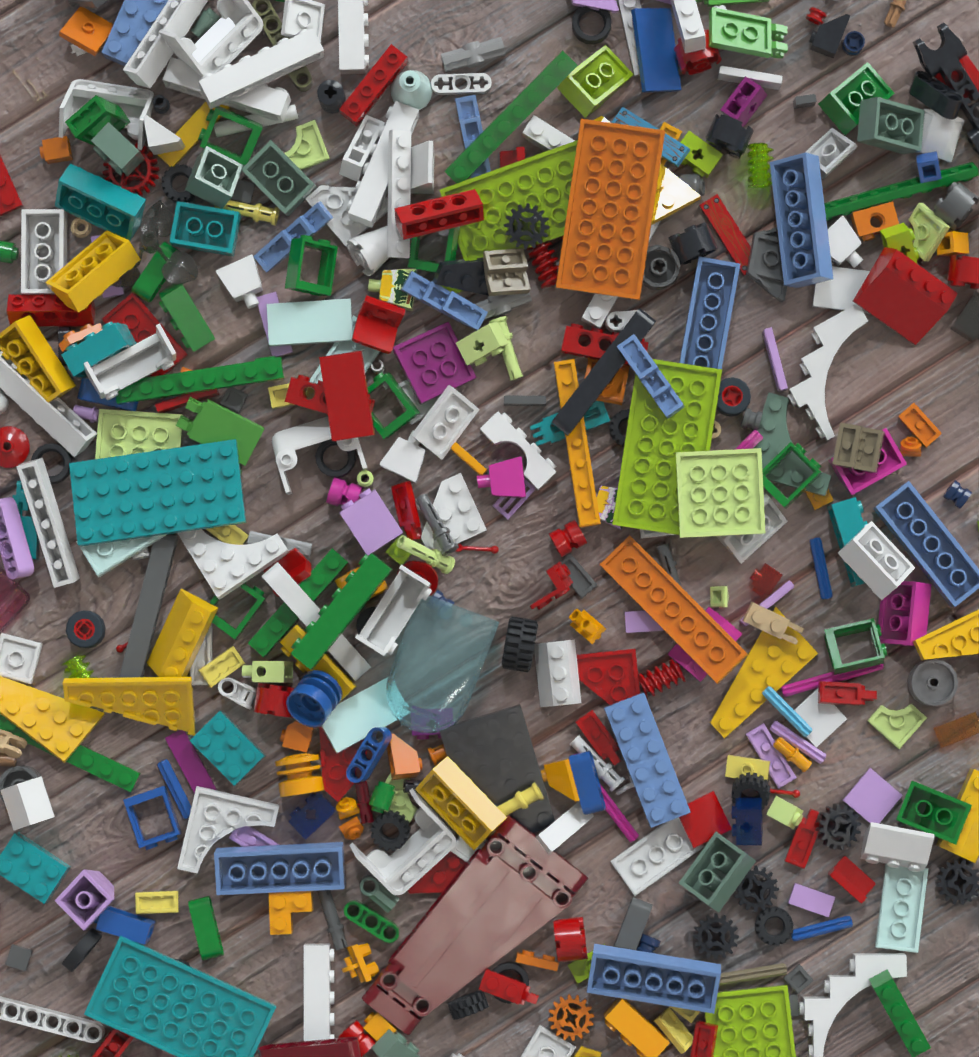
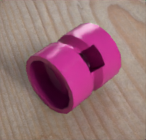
[326,478,363,507]

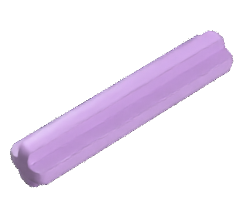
[770,721,826,764]

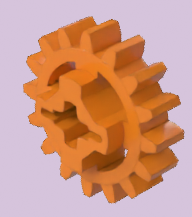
[548,994,594,1041]

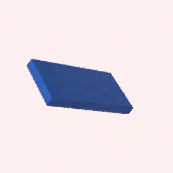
[631,8,682,93]

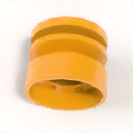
[275,753,324,797]

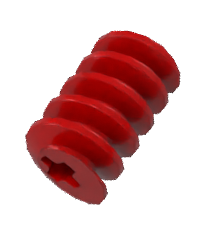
[527,242,559,289]
[638,659,686,699]

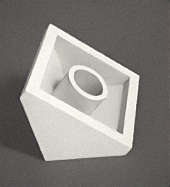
[144,115,185,155]
[806,128,857,179]
[1,776,55,830]

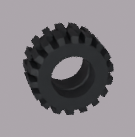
[501,616,538,673]

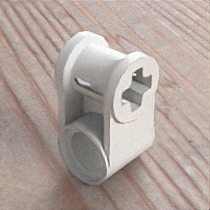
[605,310,645,332]
[218,677,257,710]

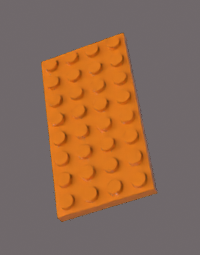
[556,119,665,300]

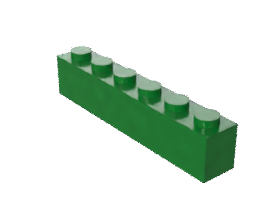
[248,548,349,658]
[291,553,393,670]

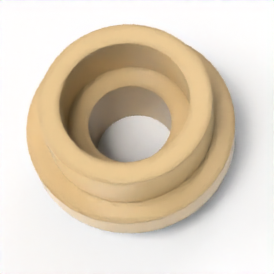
[71,217,92,238]

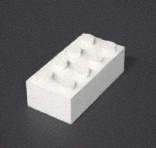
[21,209,67,294]

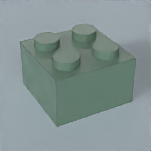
[91,122,145,177]
[185,146,243,209]

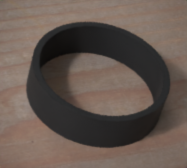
[62,928,102,972]

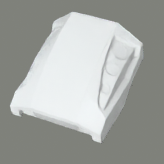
[917,109,965,163]

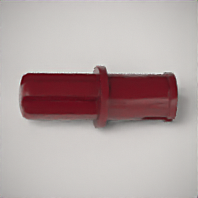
[355,781,374,824]

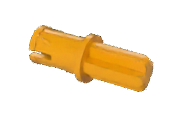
[773,737,812,772]

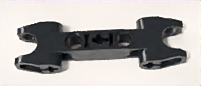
[913,23,979,155]

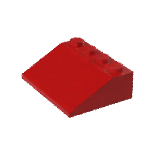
[853,247,958,345]

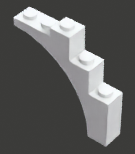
[787,304,868,441]
[799,953,907,1057]

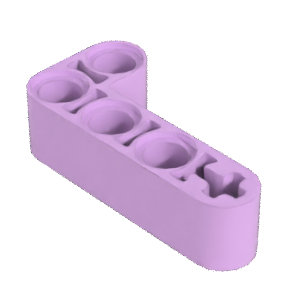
[0,497,34,579]

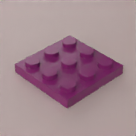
[392,322,477,405]

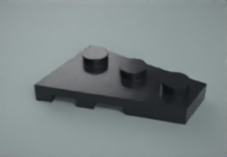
[433,257,489,296]

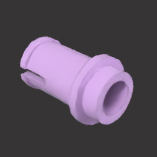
[73,404,99,423]

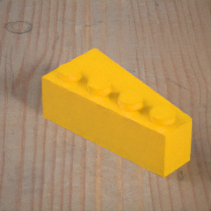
[0,315,76,403]

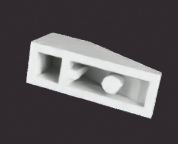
[339,115,385,182]

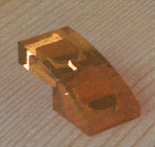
[934,711,979,748]

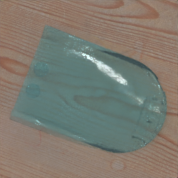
[386,595,499,733]

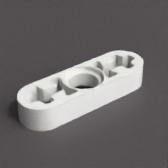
[431,73,492,95]

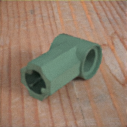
[360,875,400,913]

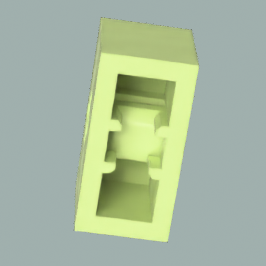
[456,322,509,366]

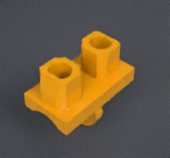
[569,609,606,645]
[342,943,379,983]

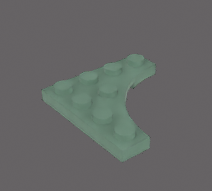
[753,392,832,497]

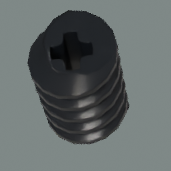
[317,80,346,114]

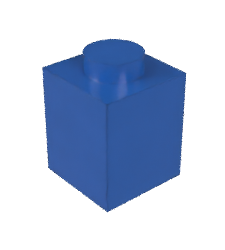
[916,151,942,183]

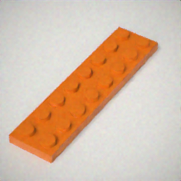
[600,535,748,684]

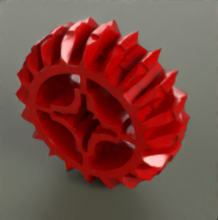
[102,143,160,197]

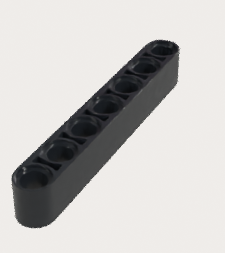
[551,308,656,436]

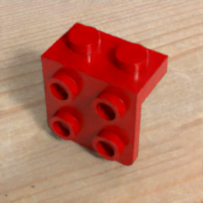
[352,295,406,354]
[530,561,573,610]

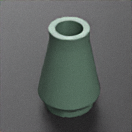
[191,7,220,39]

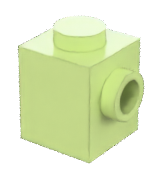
[766,796,804,830]

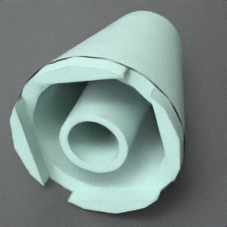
[391,70,432,110]

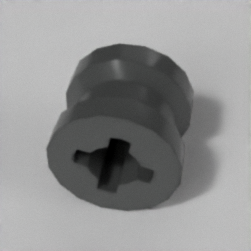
[740,408,763,431]

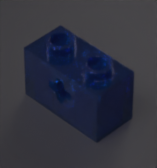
[288,791,337,840]
[731,798,763,846]

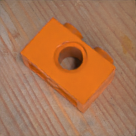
[850,202,899,242]

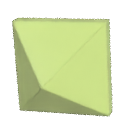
[710,586,729,608]

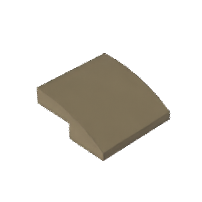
[483,248,531,296]
[832,423,884,473]

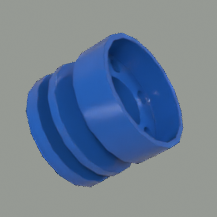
[286,670,343,728]

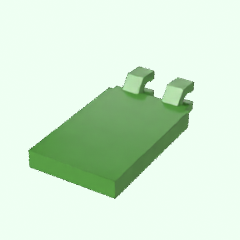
[709,7,788,59]
[176,397,264,466]

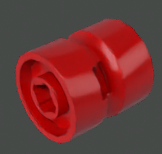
[549,520,587,558]
[337,1020,377,1057]

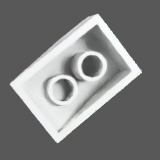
[411,141,435,194]

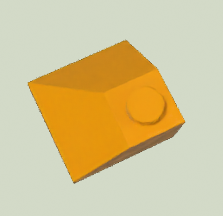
[541,758,580,802]

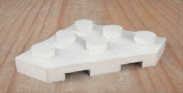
[305,185,388,247]
[421,473,487,551]

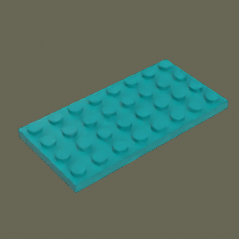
[69,439,246,547]
[84,935,276,1057]

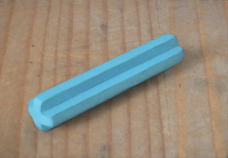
[762,686,812,737]

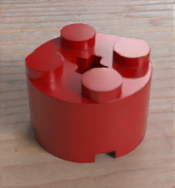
[674,30,722,75]
[947,255,979,290]
[254,682,294,718]
[553,917,588,962]

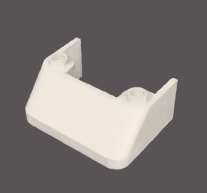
[159,0,263,77]
[59,79,154,150]
[84,323,176,400]
[272,416,368,495]
[355,565,432,656]
[349,788,456,895]

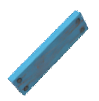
[611,107,690,167]

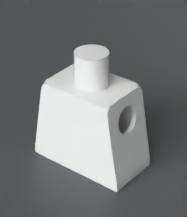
[828,216,863,268]
[216,255,263,309]
[379,430,426,483]

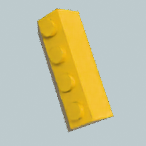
[45,230,141,312]
[147,589,218,677]
[280,624,357,703]
[415,756,507,850]
[936,768,979,863]

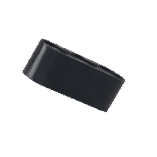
[909,71,963,120]

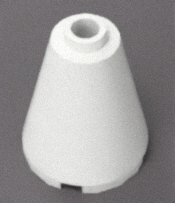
[347,226,388,276]

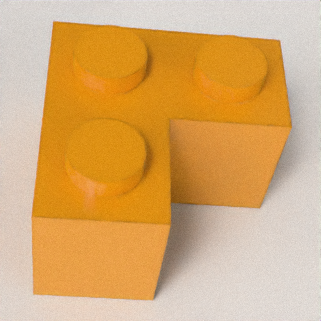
[268,891,314,935]

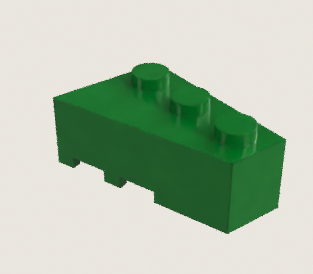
[159,280,215,352]

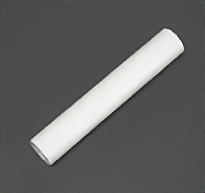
[214,104,298,138]

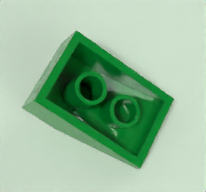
[818,62,895,135]
[896,781,972,844]

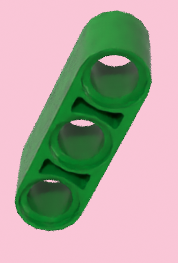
[131,241,183,303]
[188,896,224,961]
[344,900,400,943]

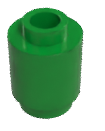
[0,241,19,264]
[369,781,395,814]

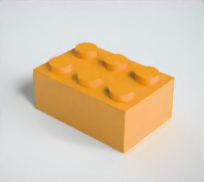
[603,998,670,1057]

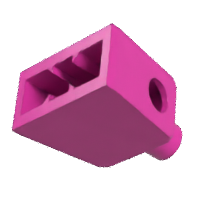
[477,457,526,498]

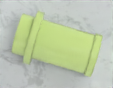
[357,470,374,487]

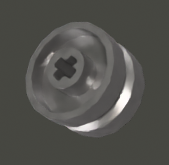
[907,659,958,706]

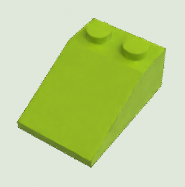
[557,45,634,118]

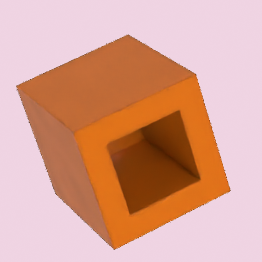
[40,136,73,164]

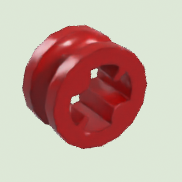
[805,7,827,25]

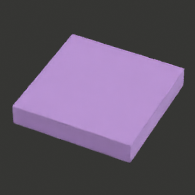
[843,768,903,824]

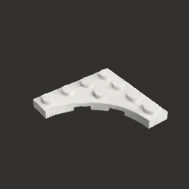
[177,529,290,600]
[177,786,279,874]

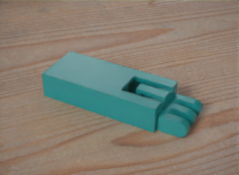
[530,400,610,446]
[12,481,39,559]

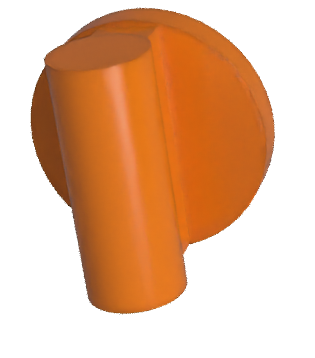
[899,437,922,457]
[339,816,364,840]

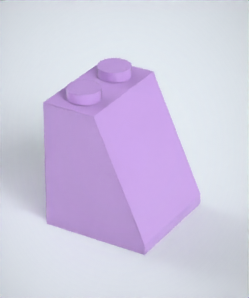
[339,488,403,555]
[55,869,114,931]

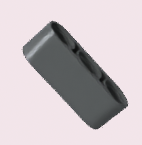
[613,897,653,950]

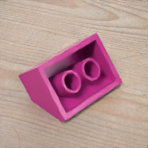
[828,428,907,496]
[878,581,932,646]
[667,607,742,682]

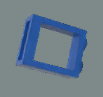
[123,785,182,850]
[94,906,156,945]

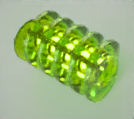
[747,143,774,188]
[61,655,98,678]

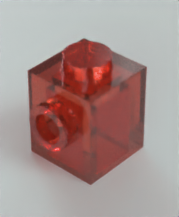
[749,563,783,597]

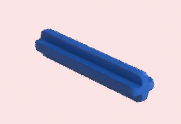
[810,537,833,600]
[157,759,192,819]
[791,916,853,942]

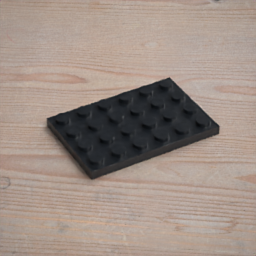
[439,704,555,843]

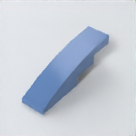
[455,94,491,178]
[253,201,334,273]
[401,271,488,330]
[617,334,685,419]

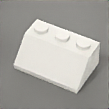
[716,492,788,564]
[838,521,915,600]
[534,640,581,707]
[861,822,934,872]

